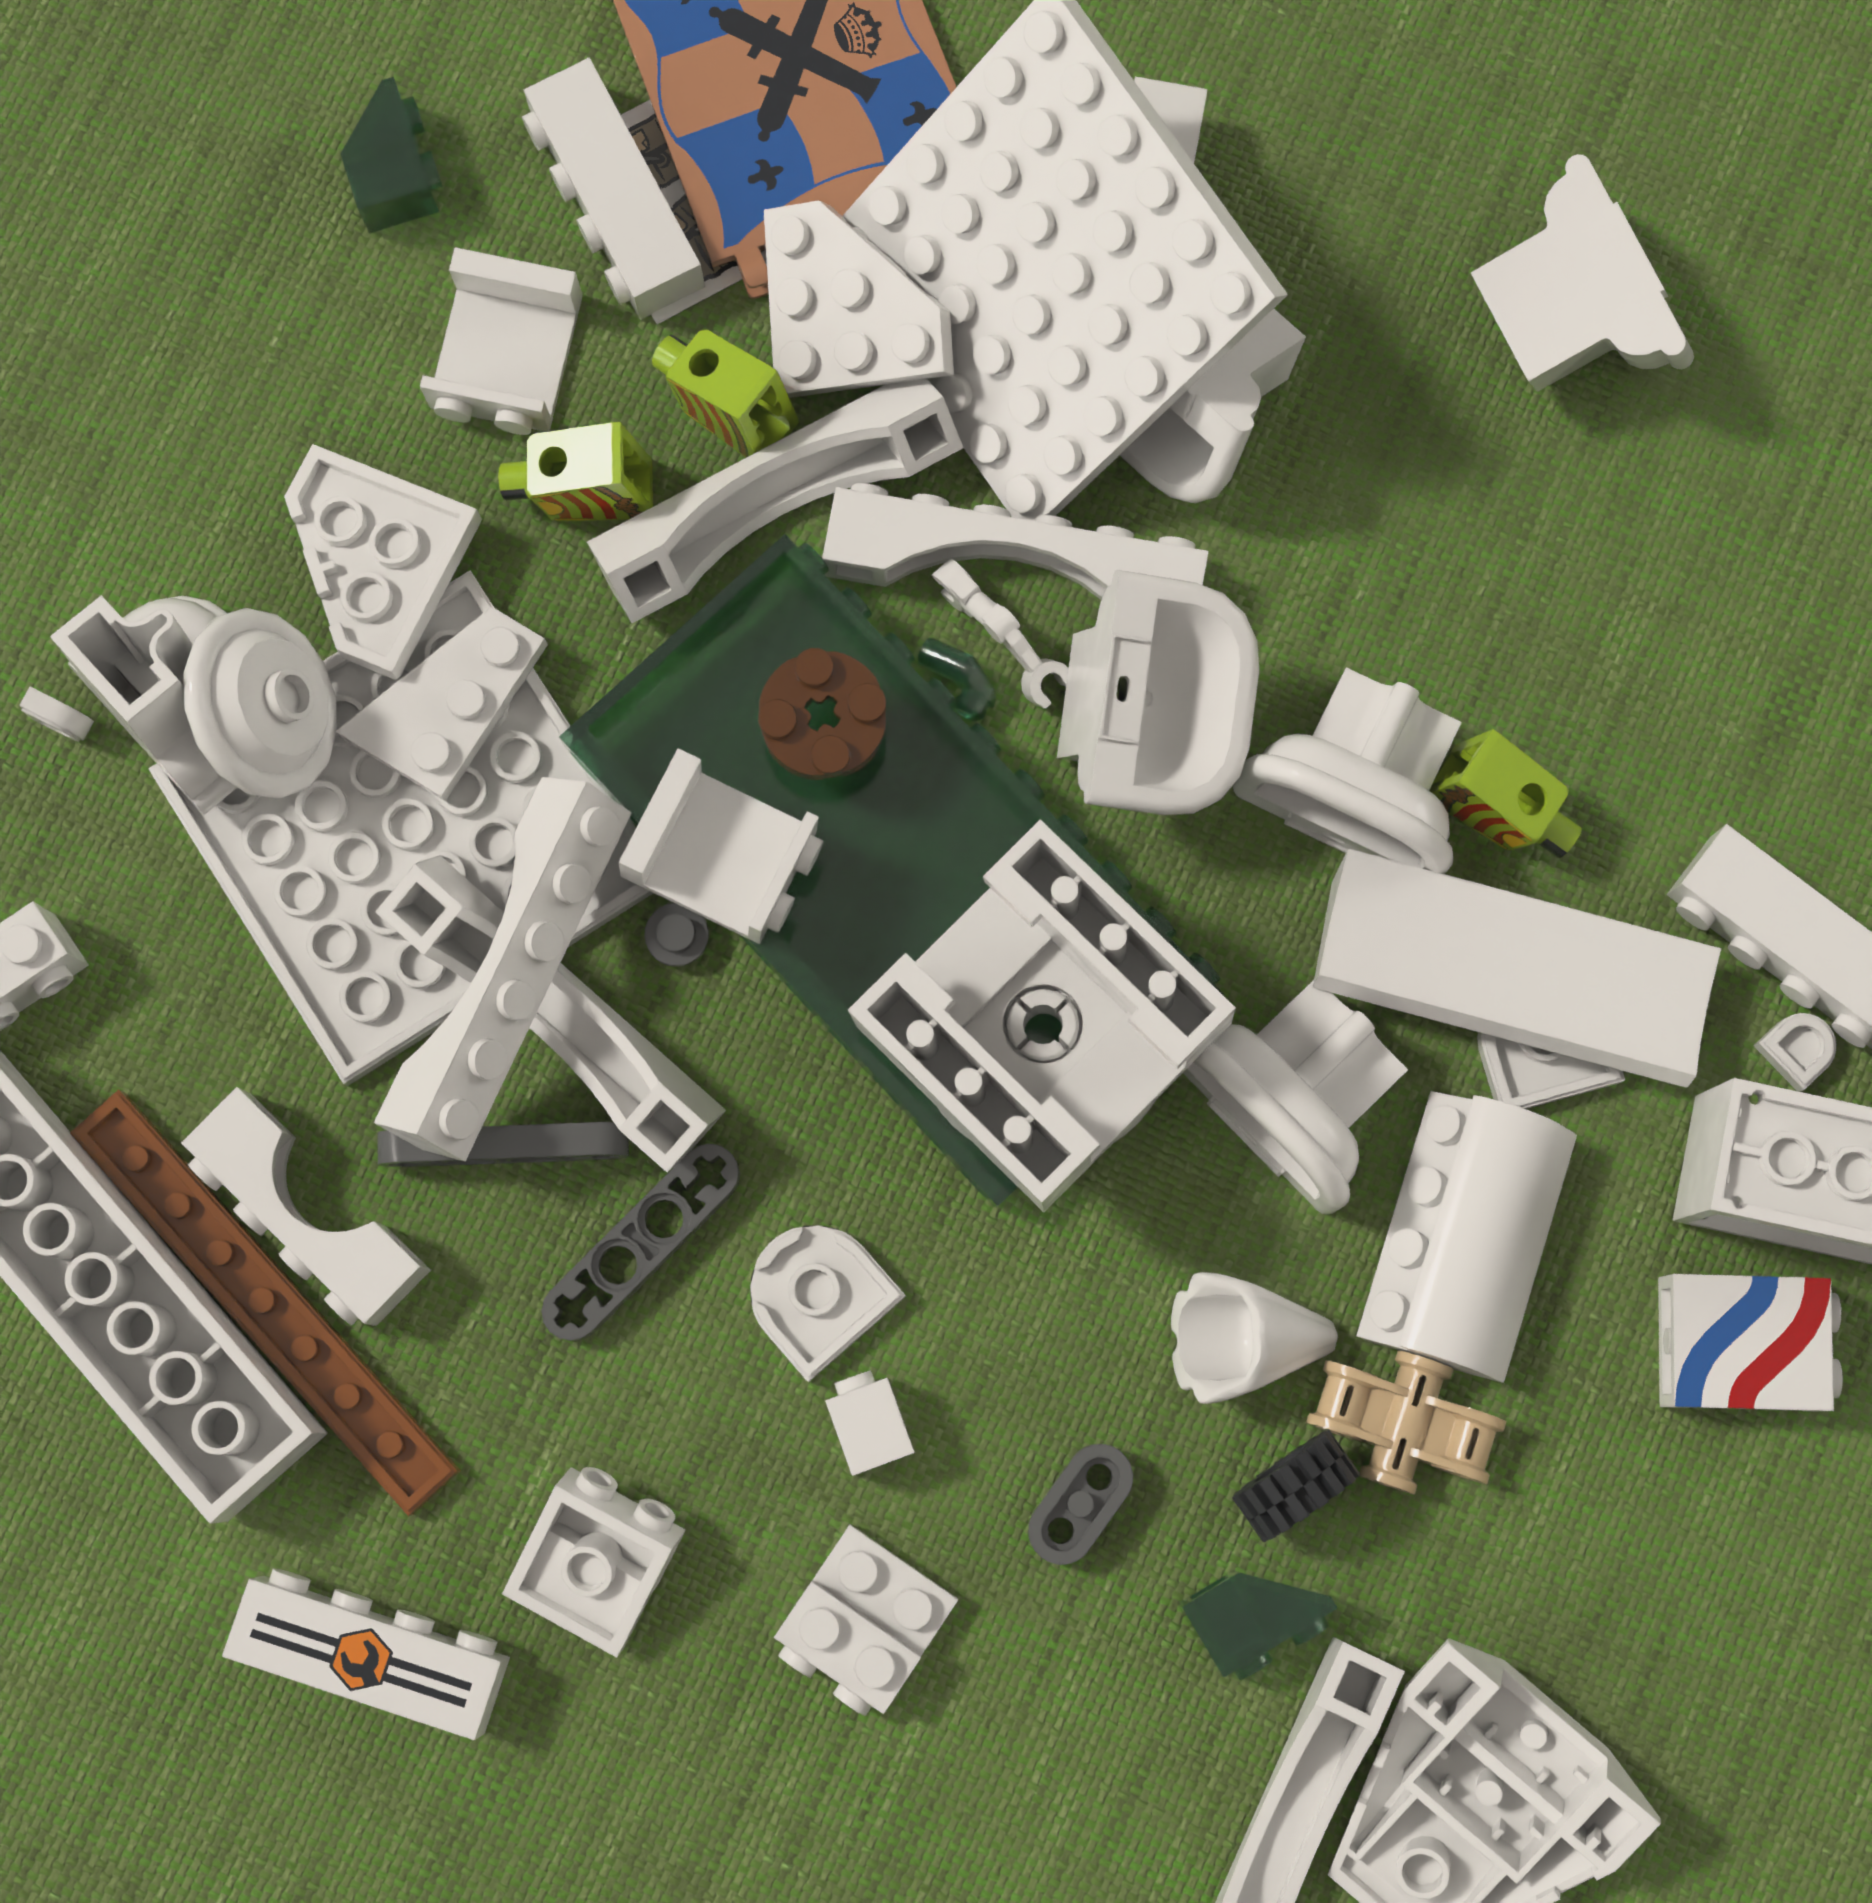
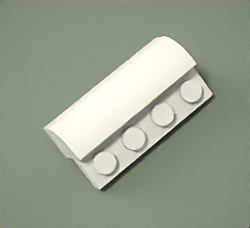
[1356,1091,1577,1383]

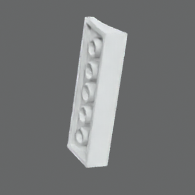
[1313,848,1721,1088]

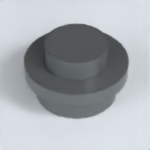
[645,903,709,967]

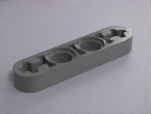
[377,1122,629,1167]
[541,1144,741,1341]

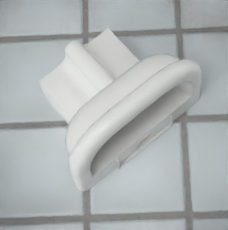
[1471,154,1694,392]
[1120,309,1306,503]
[1057,570,1259,815]
[50,595,238,815]
[1233,667,1462,874]
[1183,980,1408,1215]

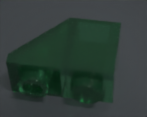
[341,77,443,234]
[1177,1570,1338,1680]

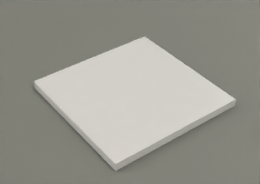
[148,570,653,1086]

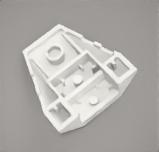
[1328,1638,1661,1903]

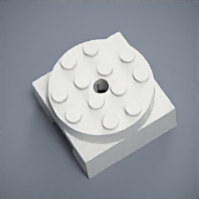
[848,819,1236,1212]

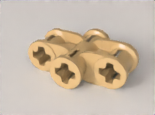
[1306,1351,1506,1495]

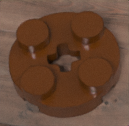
[758,648,886,780]

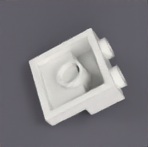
[502,1467,686,1658]
[774,1524,958,1716]

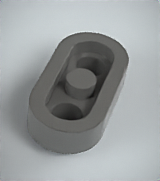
[1028,1444,1133,1565]

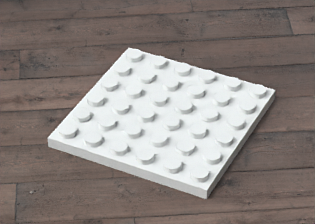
[843,0,1288,521]

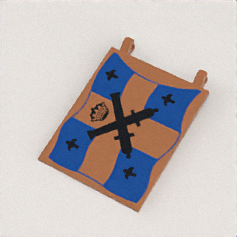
[613,0,956,299]

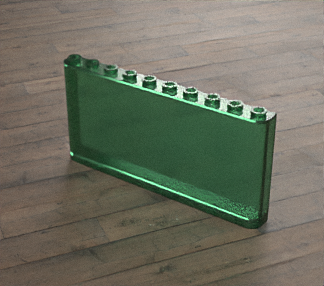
[559,534,1223,1208]

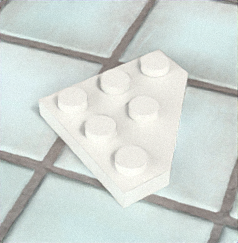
[764,200,954,398]
[284,444,482,681]

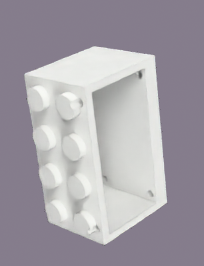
[1673,1078,1872,1264]

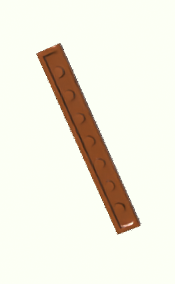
[70,1090,461,1516]

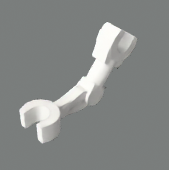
[932,558,1069,709]

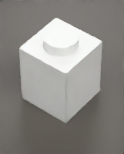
[825,1370,915,1476]

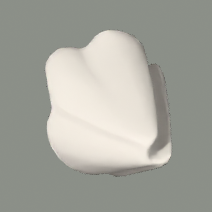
[1171,1272,1338,1404]

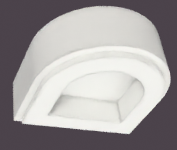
[19,686,94,742]
[1753,1013,1836,1092]

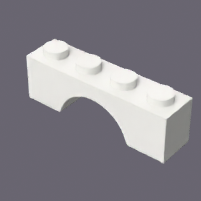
[181,1087,431,1326]

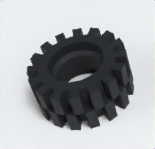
[1232,1429,1360,1542]

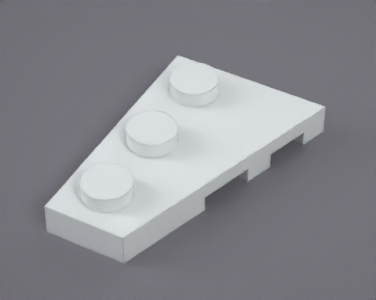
[335,606,548,801]

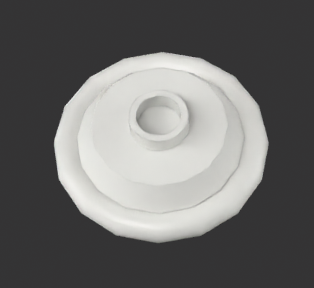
[183,608,338,798]

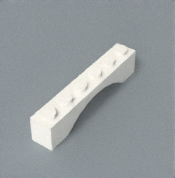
[587,379,964,623]
[822,483,1208,600]
[374,777,632,1162]
[375,855,726,1172]
[1215,1637,1405,1903]

